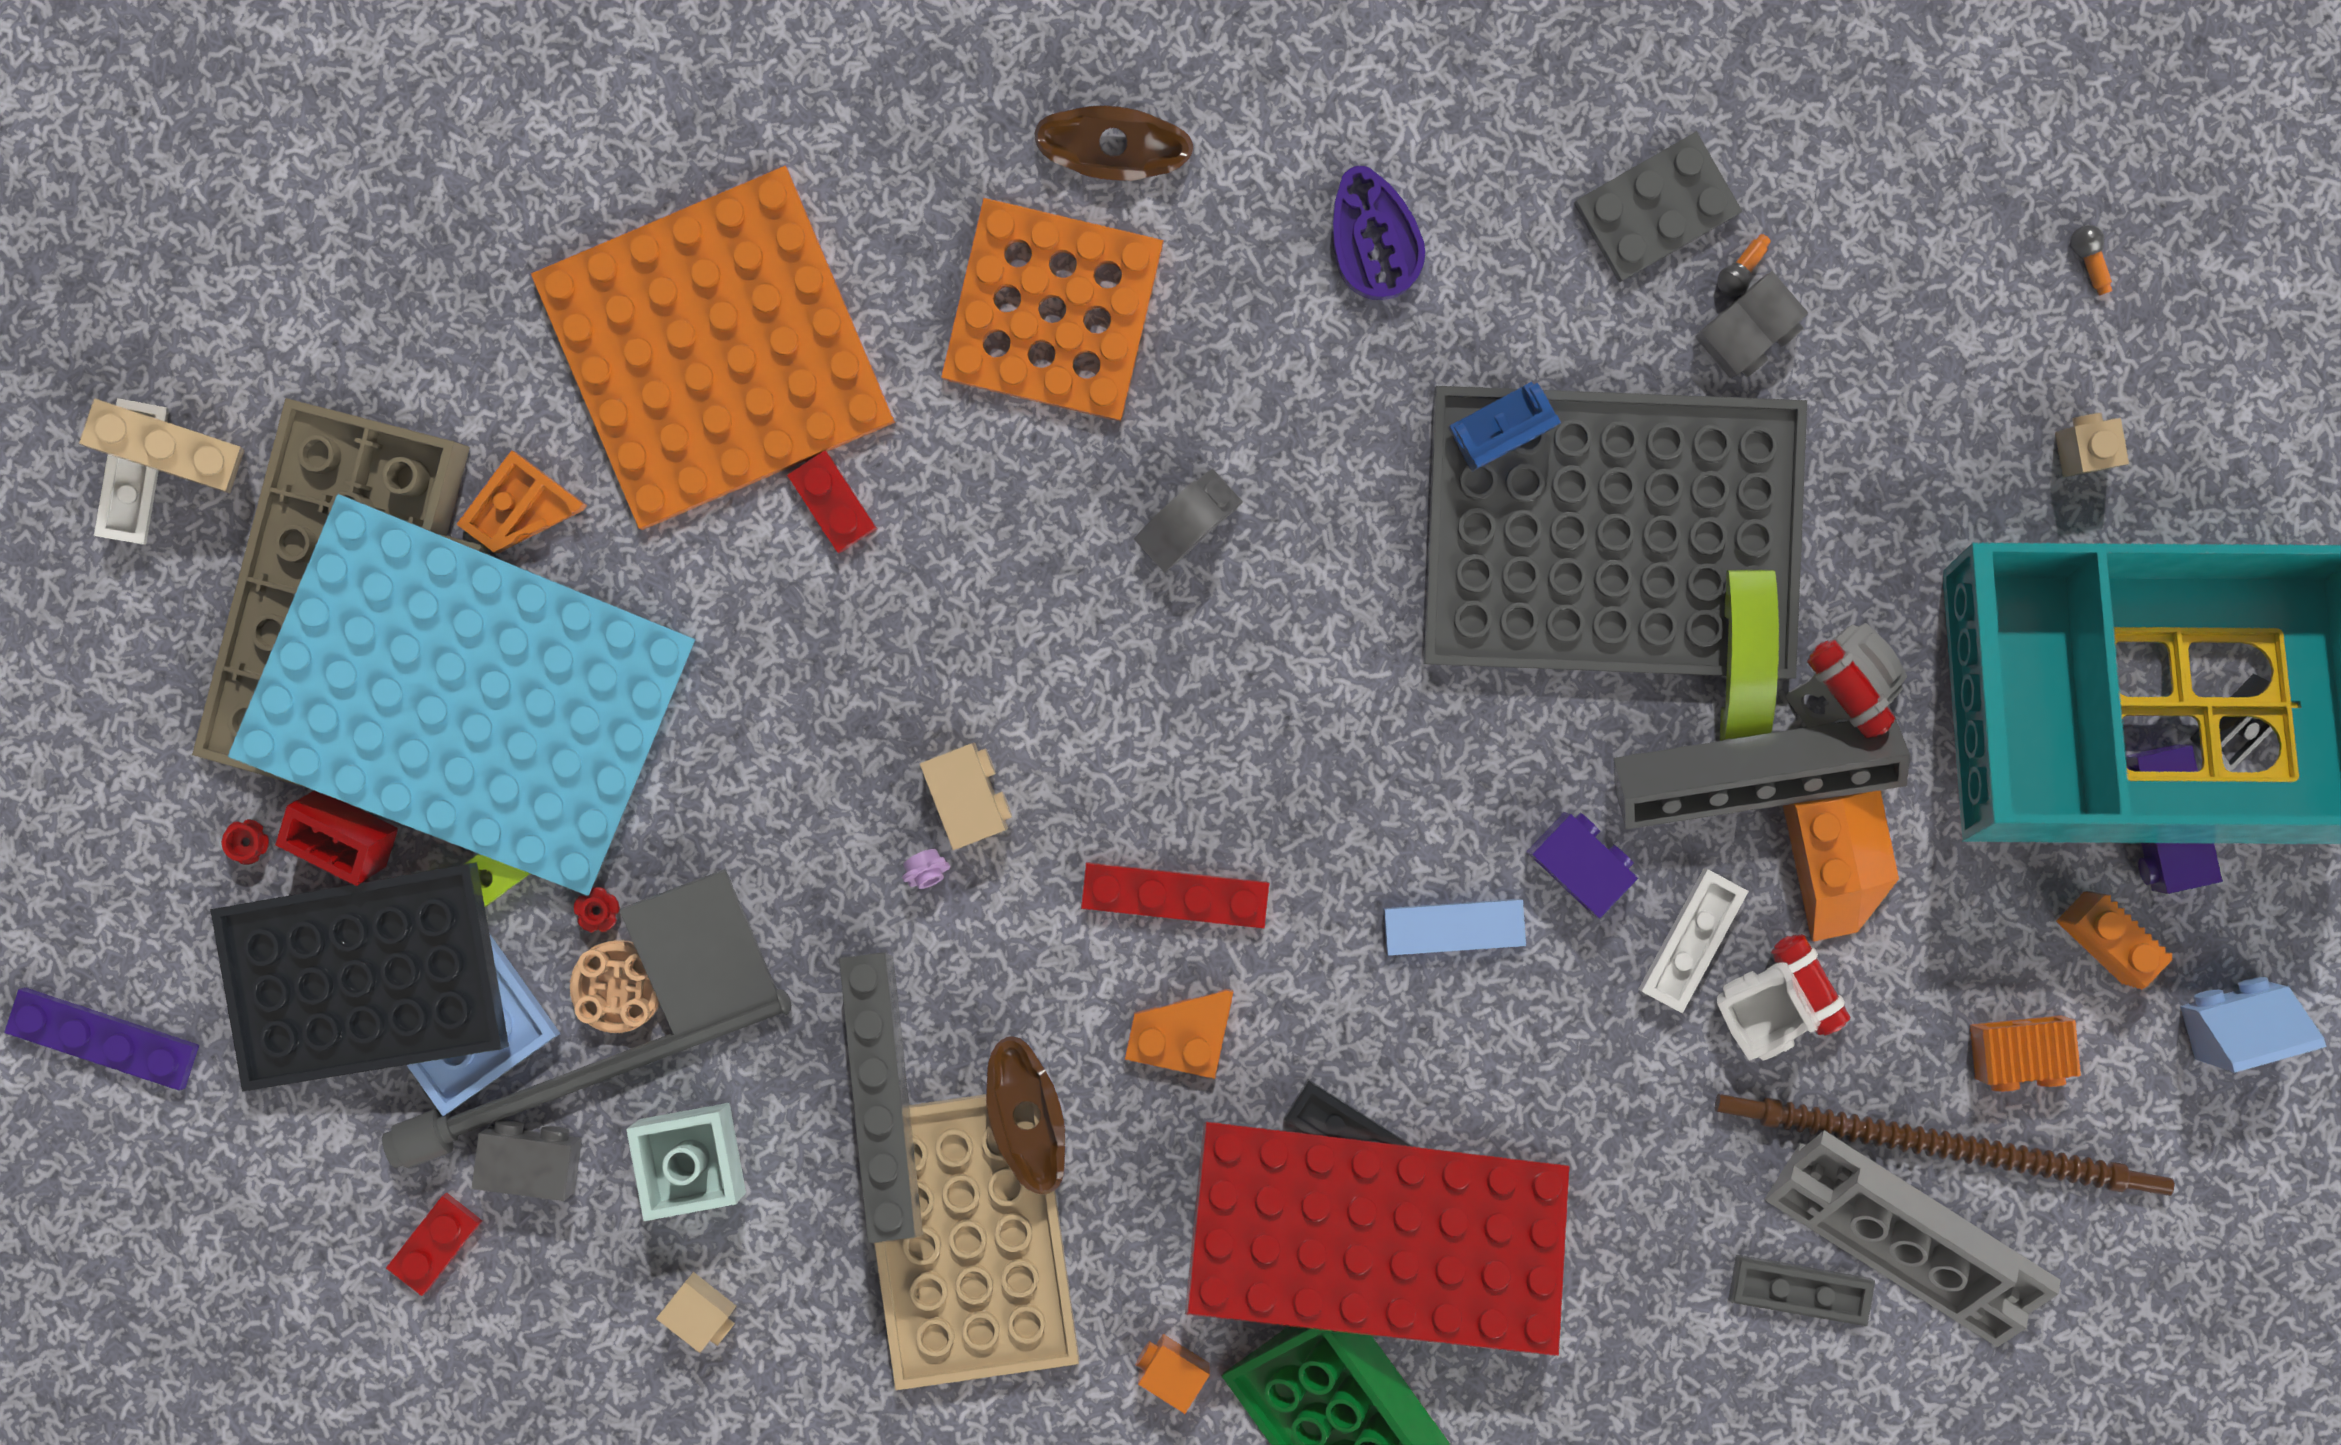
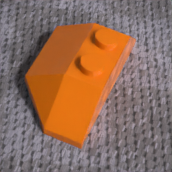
[1783,790,1899,942]

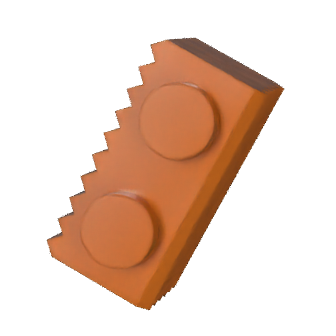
[2056,891,2172,990]
[1970,1015,2081,1092]

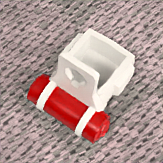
[1717,934,1851,1061]

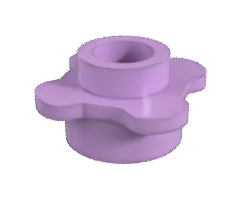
[902,849,950,889]

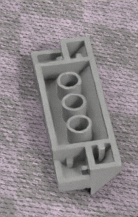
[1765,1130,2061,1347]

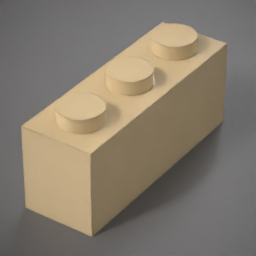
[79,398,245,494]

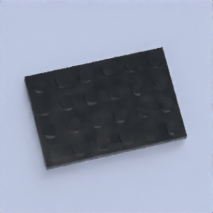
[210,862,509,1092]

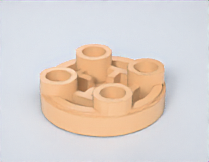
[570,940,660,1033]

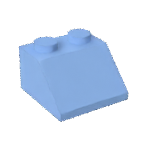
[2180,977,2326,1073]

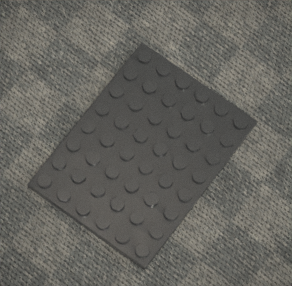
[1423,386,1807,679]

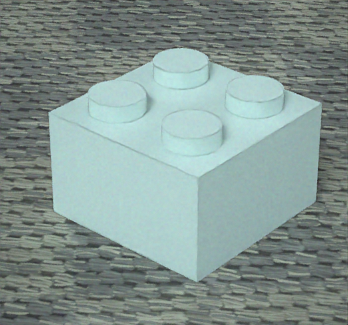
[626,1103,746,1221]

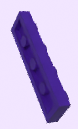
[4,987,200,1091]

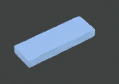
[1383,899,1526,956]

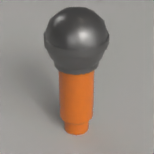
[2071,225,2113,296]
[1717,234,1771,297]

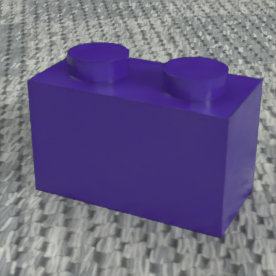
[1526,812,1638,919]

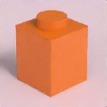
[1135,1334,1210,1414]

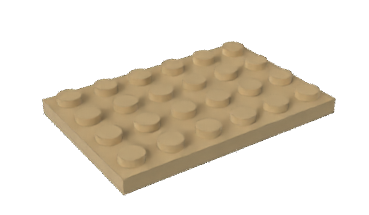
[874,1094,1080,1390]

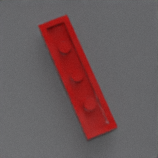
[1081,862,1269,929]

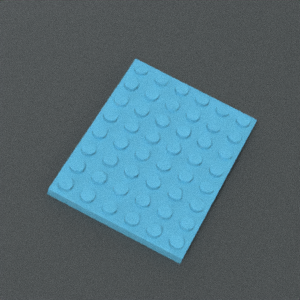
[227,494,696,896]

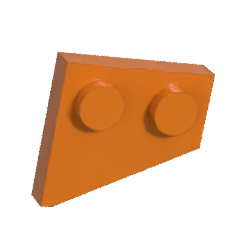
[456,450,587,553]
[1125,989,1234,1079]

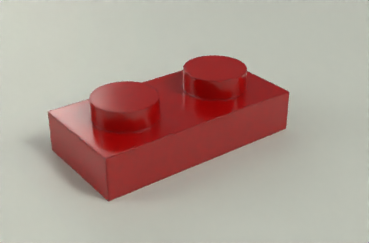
[787,450,878,553]
[386,1193,483,1296]

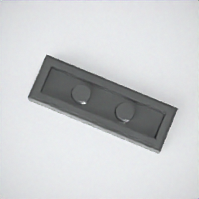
[1728,1254,1875,1326]

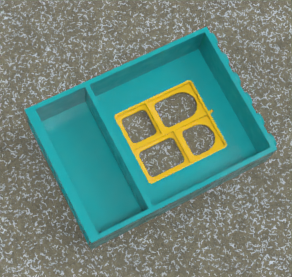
[1943,543,2341,844]

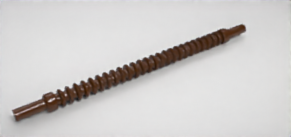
[1715,1094,2175,1196]

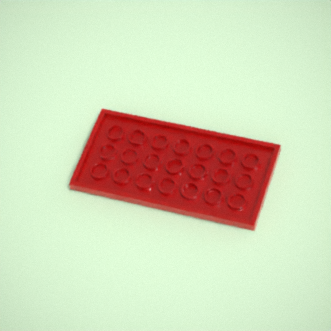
[1185,1122,1569,1356]

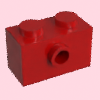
[275,790,398,886]

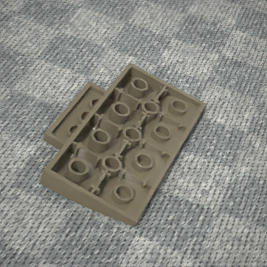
[192,398,488,788]

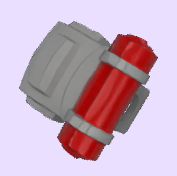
[1785,623,1907,738]

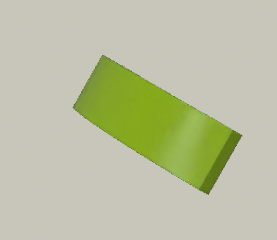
[1720,570,1779,741]

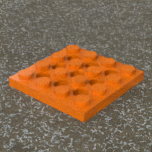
[941,198,1164,422]

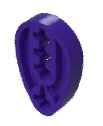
[1332,166,1425,300]

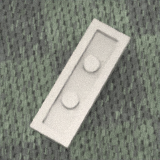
[94,398,169,545]
[1638,868,1749,1013]

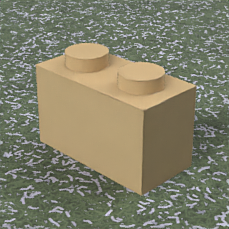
[919,743,1012,850]

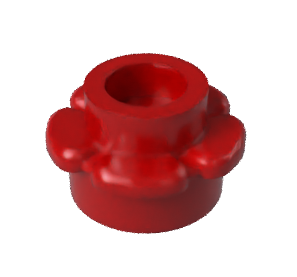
[221,819,269,865]
[574,887,620,932]

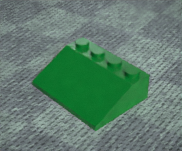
[1221,1326,1450,1445]

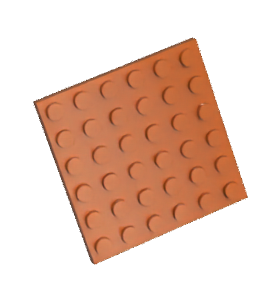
[531,165,896,530]

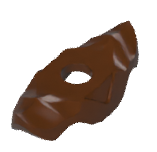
[1034,106,1193,181]
[986,1036,1065,1194]

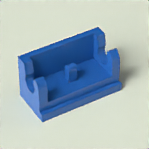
[1448,382,1561,472]

